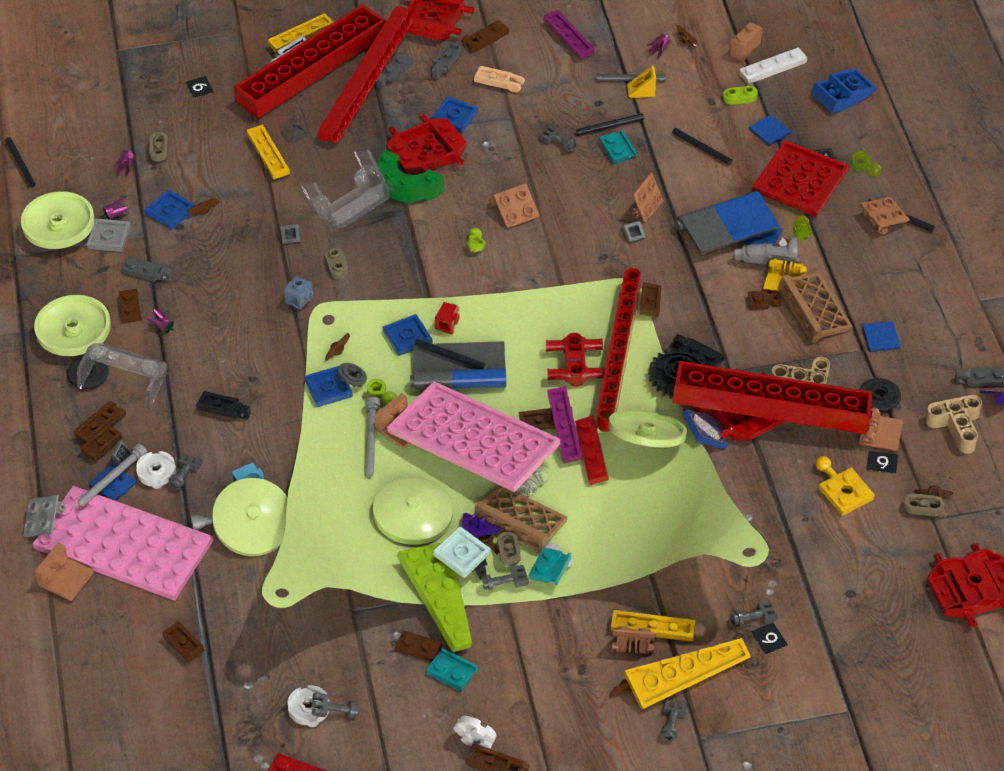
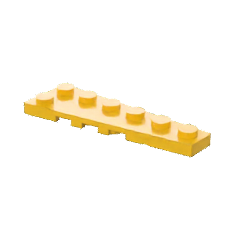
[623,638,751,710]

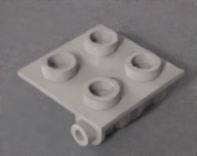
[23,495,66,538]

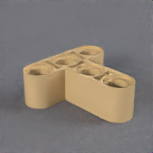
[771,357,830,384]
[926,395,982,454]

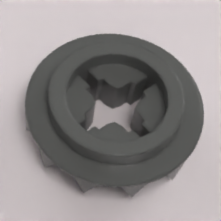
[337,363,367,387]

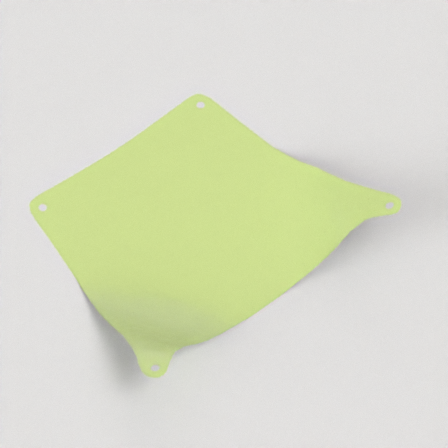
[262,278,769,608]

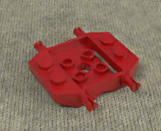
[391,0,475,40]
[386,113,467,175]
[695,369,783,441]
[927,543,1004,628]

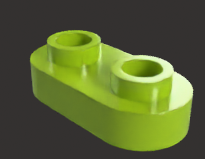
[723,86,758,105]

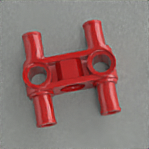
[546,333,605,387]

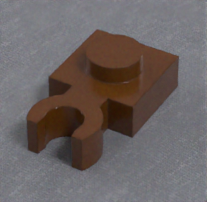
[748,291,781,310]

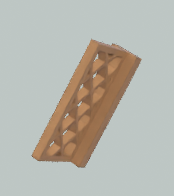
[778,272,853,343]
[474,485,567,553]

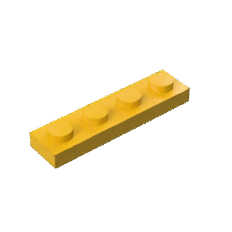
[268,13,334,53]
[246,124,290,180]
[611,610,696,642]

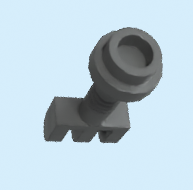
[539,126,577,151]
[168,454,203,490]
[482,565,529,591]
[730,600,778,626]
[312,693,359,718]
[660,699,687,742]

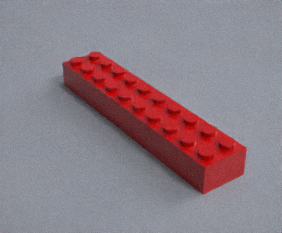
[234,4,386,118]
[672,361,872,434]

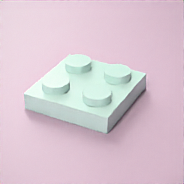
[433,527,491,578]

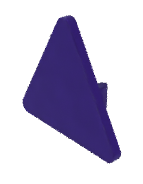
[980,390,1004,406]
[462,513,501,538]

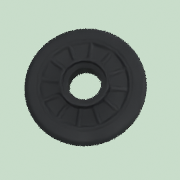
[67,356,109,389]
[859,378,901,411]

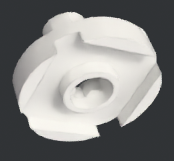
[136,451,176,489]
[288,685,330,727]
[453,716,497,749]

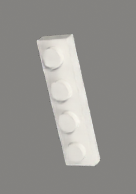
[739,47,807,85]

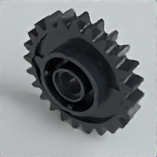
[648,348,706,399]

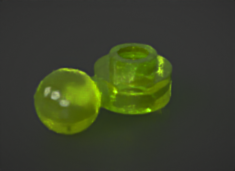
[851,151,882,177]
[793,215,812,240]

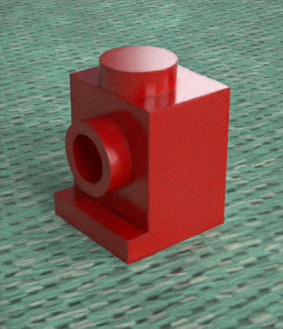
[435,302,460,335]

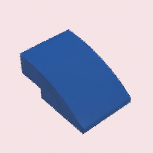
[811,68,877,114]

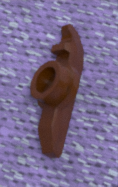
[676,25,697,48]
[187,198,219,214]
[325,333,350,361]
[914,485,954,497]
[479,534,499,555]
[609,679,632,697]

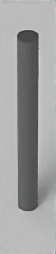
[596,74,665,82]

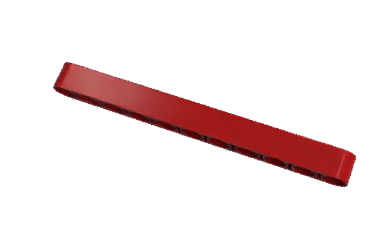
[318,6,415,143]
[597,268,641,432]

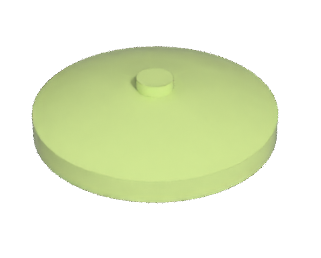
[21,192,95,249]
[34,295,111,356]
[608,410,687,447]
[212,478,288,556]
[373,478,453,545]

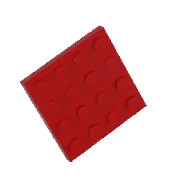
[752,140,849,217]

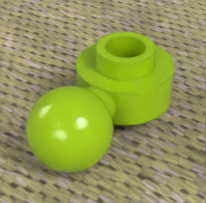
[466,228,486,252]
[367,379,397,405]

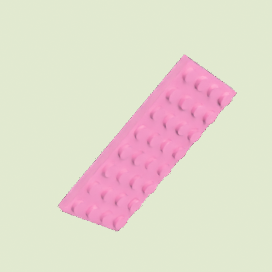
[387,381,560,492]
[33,486,213,601]

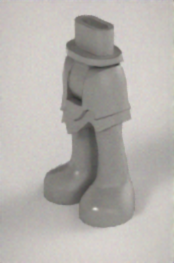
[735,236,799,265]

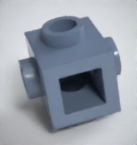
[284,276,313,309]

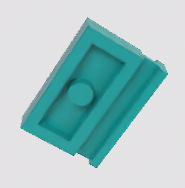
[599,130,637,165]
[529,547,571,585]
[426,648,478,692]

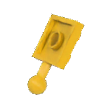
[815,456,875,516]

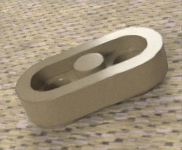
[149,132,168,161]
[325,248,348,279]
[903,493,944,516]
[497,532,521,566]

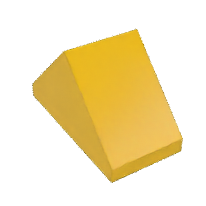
[627,66,656,98]

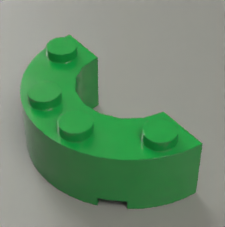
[378,149,444,203]

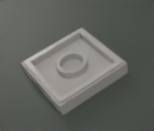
[86,218,131,252]

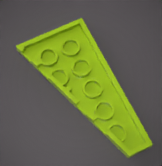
[397,542,472,652]

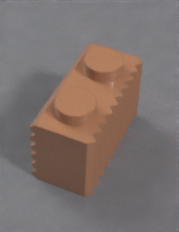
[729,22,762,61]

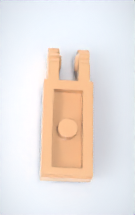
[474,66,525,93]

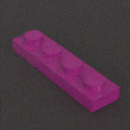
[543,10,594,60]
[547,386,582,463]

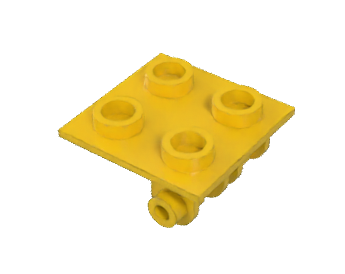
[763,258,807,292]

